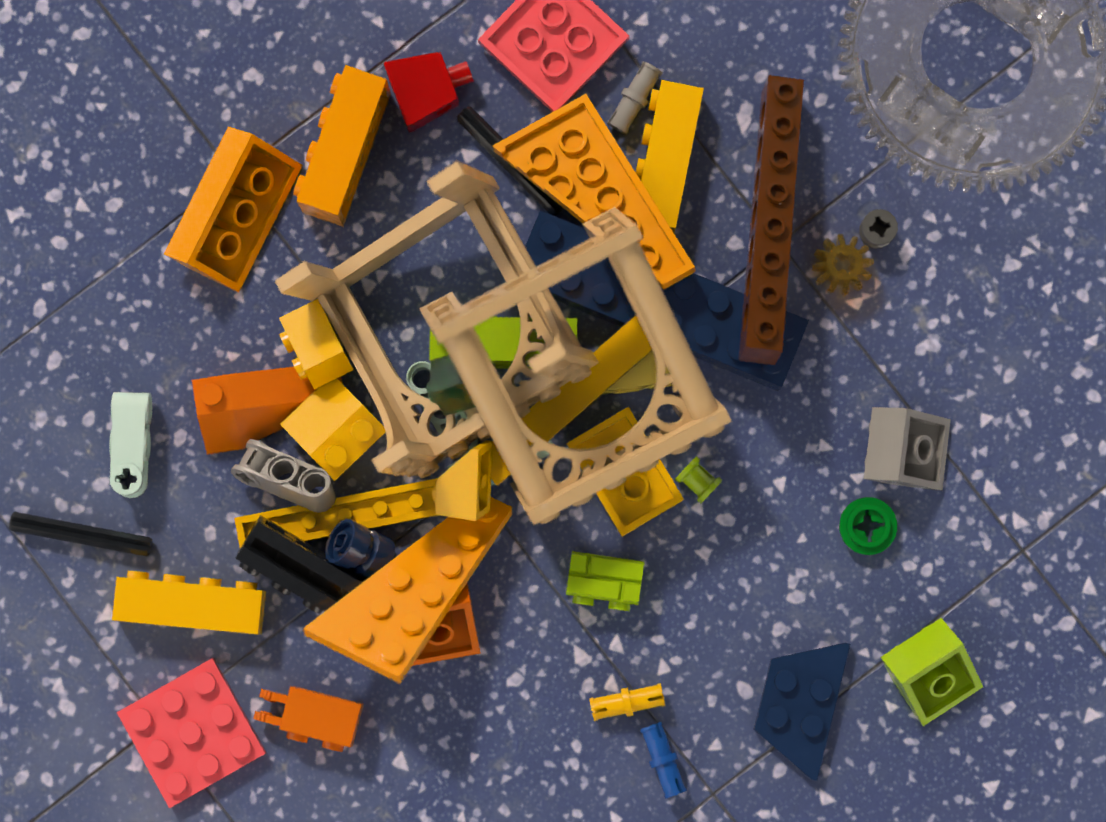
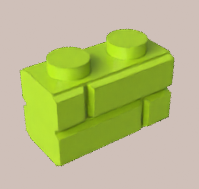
[566,551,644,612]

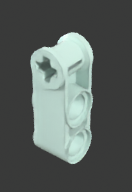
[109,392,152,498]

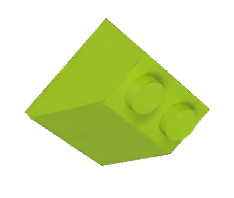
[881,618,983,726]

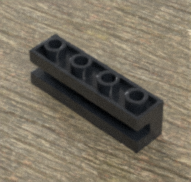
[235,515,367,614]

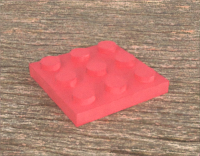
[478,0,629,112]
[116,658,267,808]

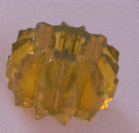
[812,234,874,296]

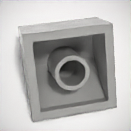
[864,407,951,491]

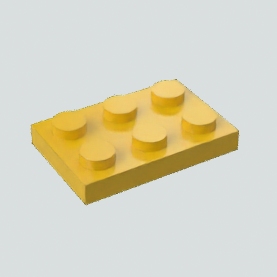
[566,406,684,537]

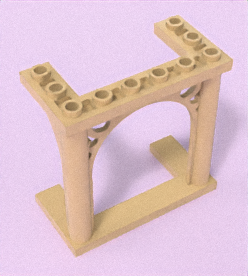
[275,161,599,478]
[419,207,732,525]

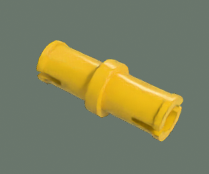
[589,683,666,721]

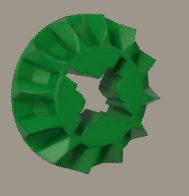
[839,497,897,555]

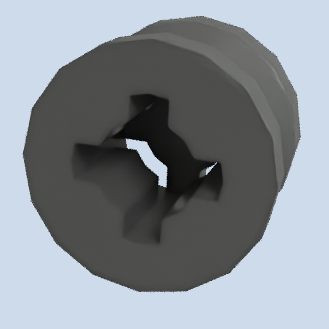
[859,209,898,249]

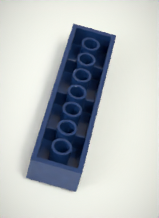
[525,210,809,391]

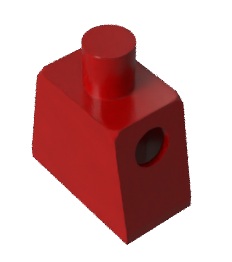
[383,52,474,133]

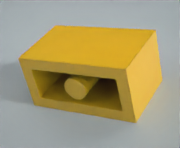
[279,299,353,390]

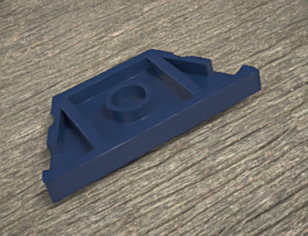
[753,643,850,781]

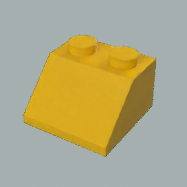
[280,379,386,481]

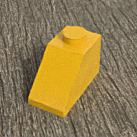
[432,440,493,521]

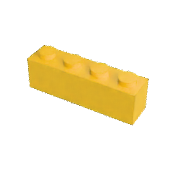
[636,80,704,233]
[112,570,266,635]

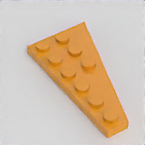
[492,94,695,290]
[303,497,512,684]

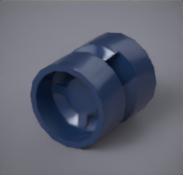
[325,519,395,579]

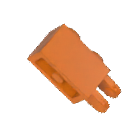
[253,686,364,752]

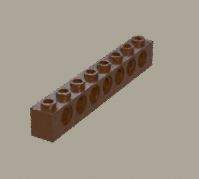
[739,75,804,365]

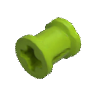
[674,456,723,504]

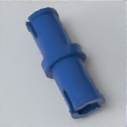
[640,722,687,799]

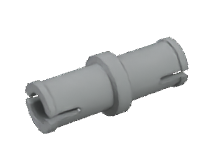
[607,61,663,135]

